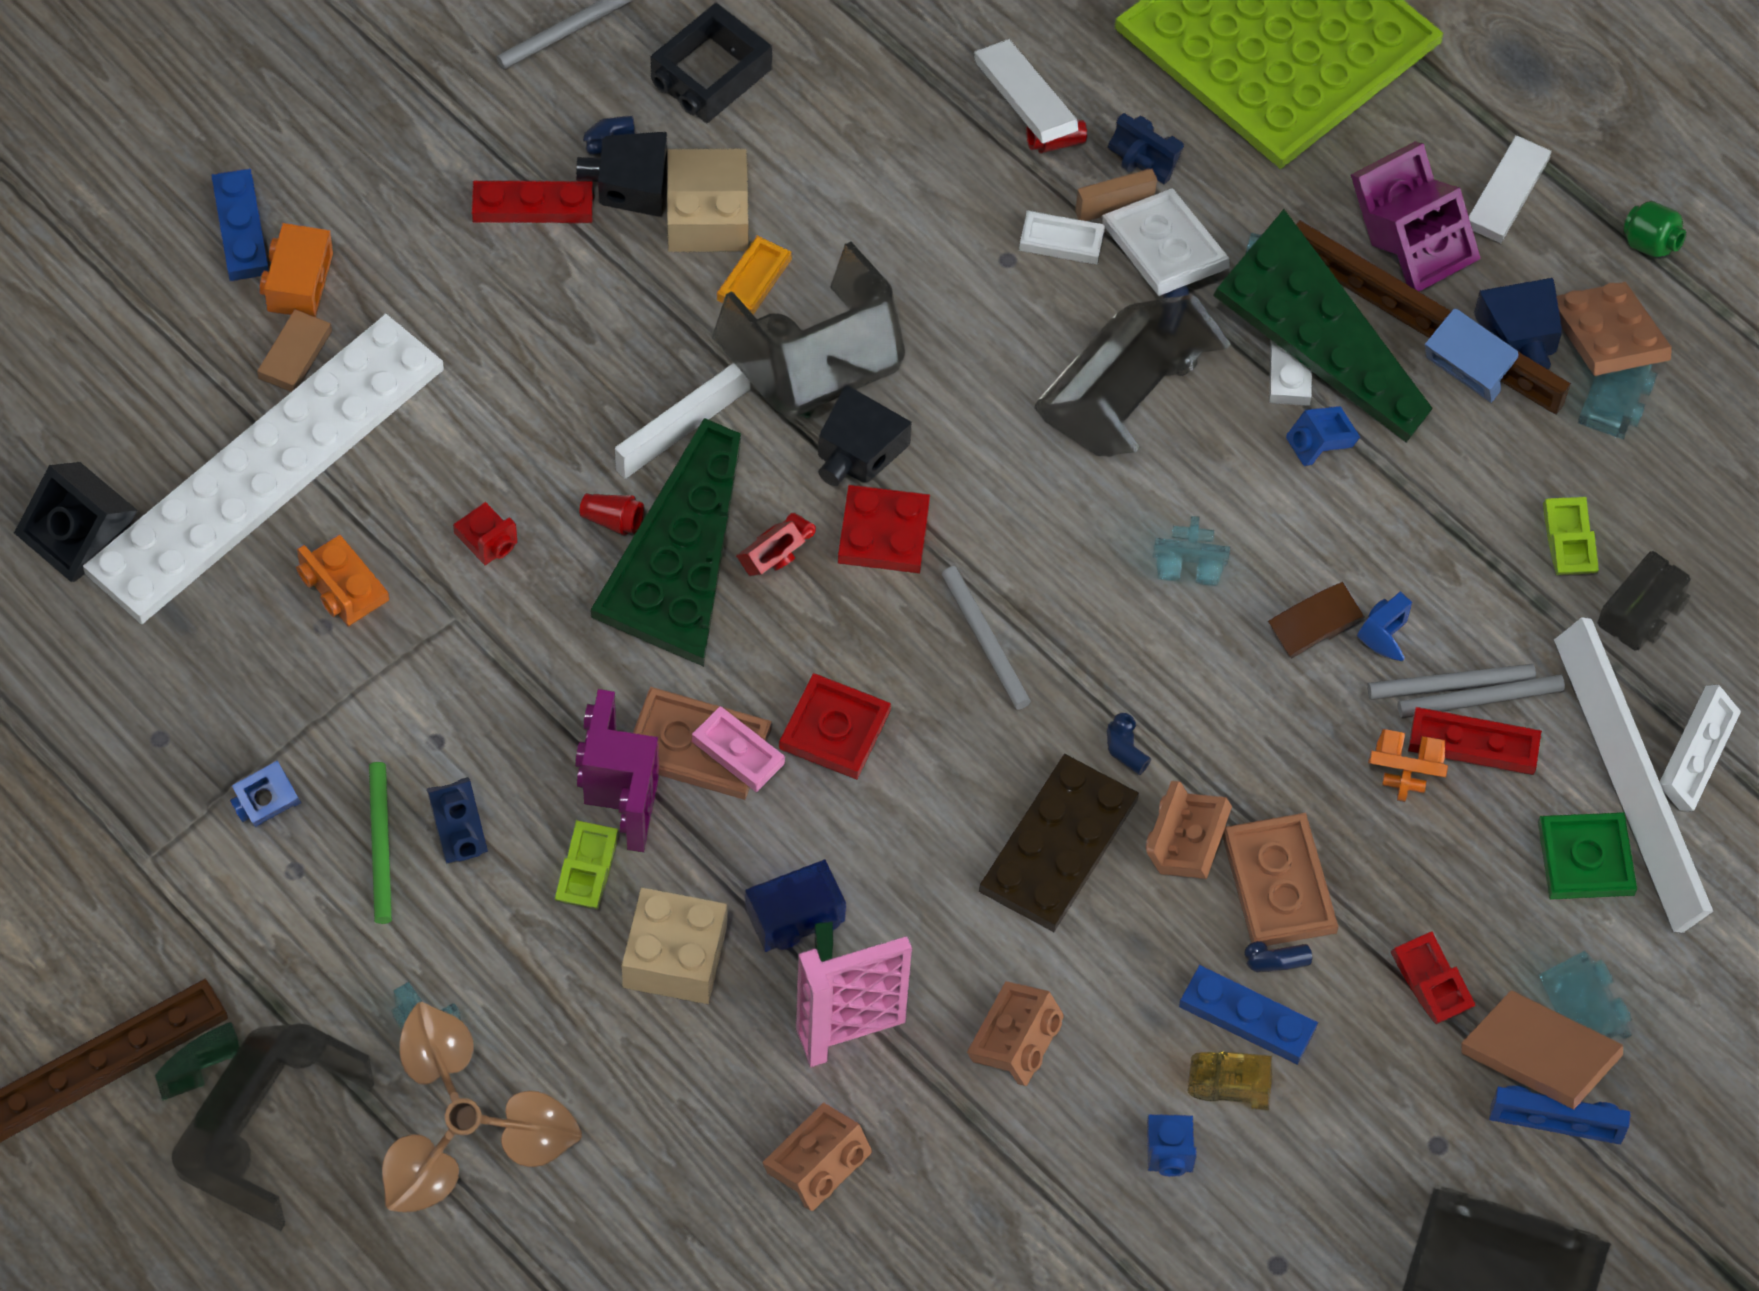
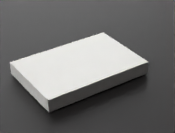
[1102,188,1230,296]

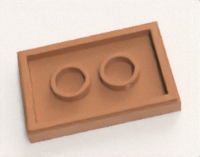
[633,687,772,800]
[1222,813,1339,946]
[1462,990,1623,1109]

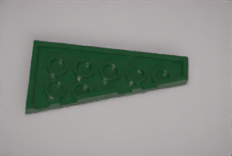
[1213,209,1433,442]
[591,418,741,667]

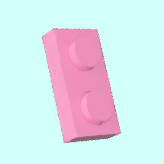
[692,706,785,792]

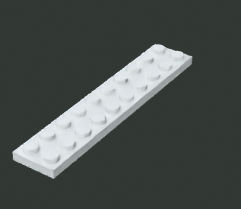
[83,314,444,624]

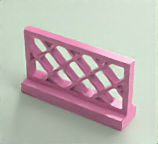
[796,936,912,1067]

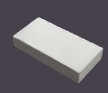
[1019,211,1105,265]

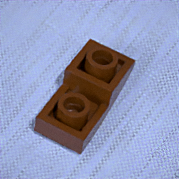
[1268,581,1365,659]

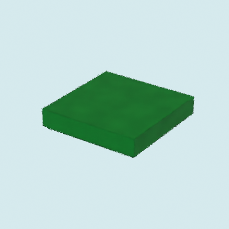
[1538,812,1637,900]

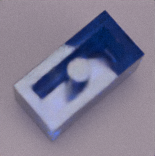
[745,859,846,952]

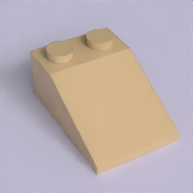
[668,149,748,252]

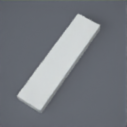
[974,39,1078,143]
[615,359,750,479]

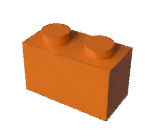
[260,223,333,317]

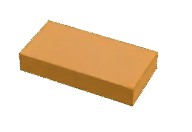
[717,235,792,317]

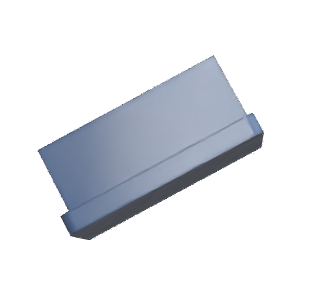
[1425,309,1518,403]

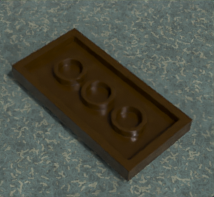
[979,753,1139,932]

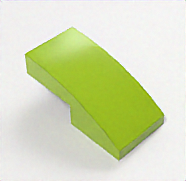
[1543,497,1599,575]
[555,820,619,910]

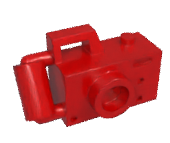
[736,513,816,576]

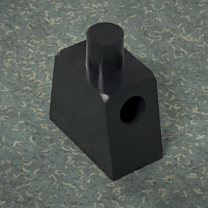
[576,132,668,217]
[818,385,912,486]

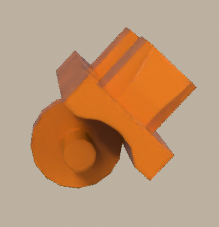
[1368,729,1448,802]

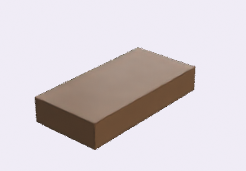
[1075,169,1157,221]
[257,309,332,392]

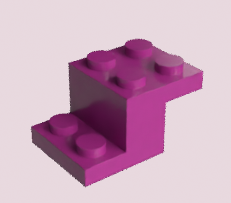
[1351,141,1481,291]
[575,689,659,853]

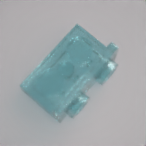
[1578,364,1658,440]
[1539,951,1632,1039]

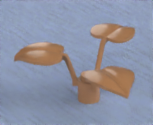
[382,1002,582,1212]

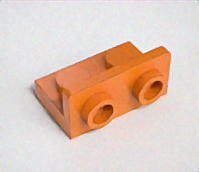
[296,535,389,626]

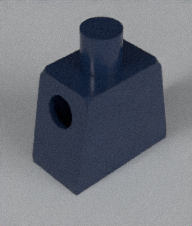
[1474,278,1562,369]

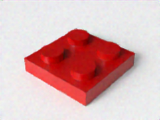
[838,485,930,574]
[779,673,891,780]

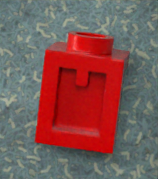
[453,502,518,566]

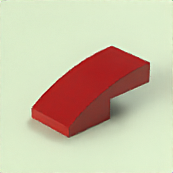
[1390,931,1476,1024]

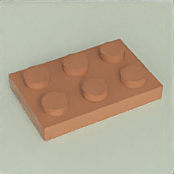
[1557,282,1672,376]

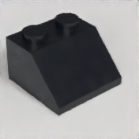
[14,462,137,582]

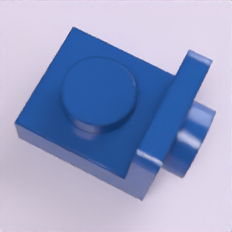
[1286,406,1360,466]
[1147,1115,1196,1177]

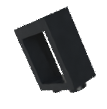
[650,2,772,124]

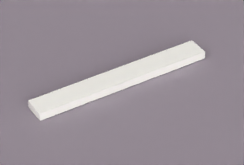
[1554,618,1713,933]

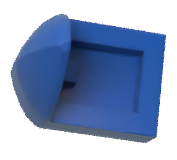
[1357,591,1412,661]

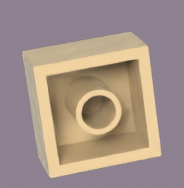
[622,887,727,1004]

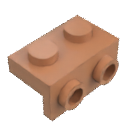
[1146,781,1232,879]

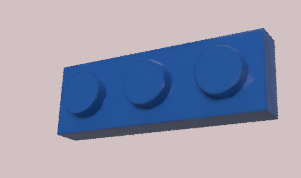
[211,169,269,281]
[1179,965,1318,1065]
[1489,1086,1631,1145]

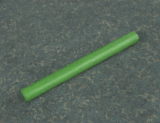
[369,762,392,924]

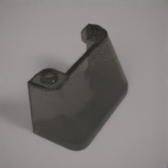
[1402,1184,1611,1291]

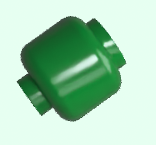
[1623,201,1686,259]

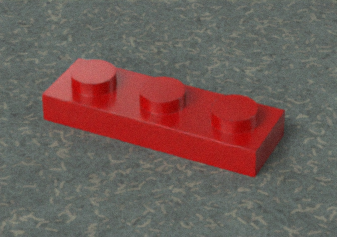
[472,181,593,223]
[1408,707,1542,775]

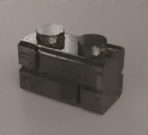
[1597,551,1691,651]

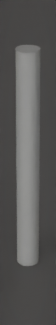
[496,0,633,70]
[942,566,1031,710]
[1367,664,1536,700]
[1397,674,1565,718]

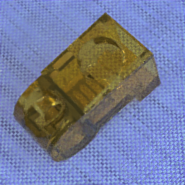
[1187,1051,1273,1111]

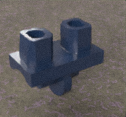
[1107,113,1184,184]
[427,777,488,864]

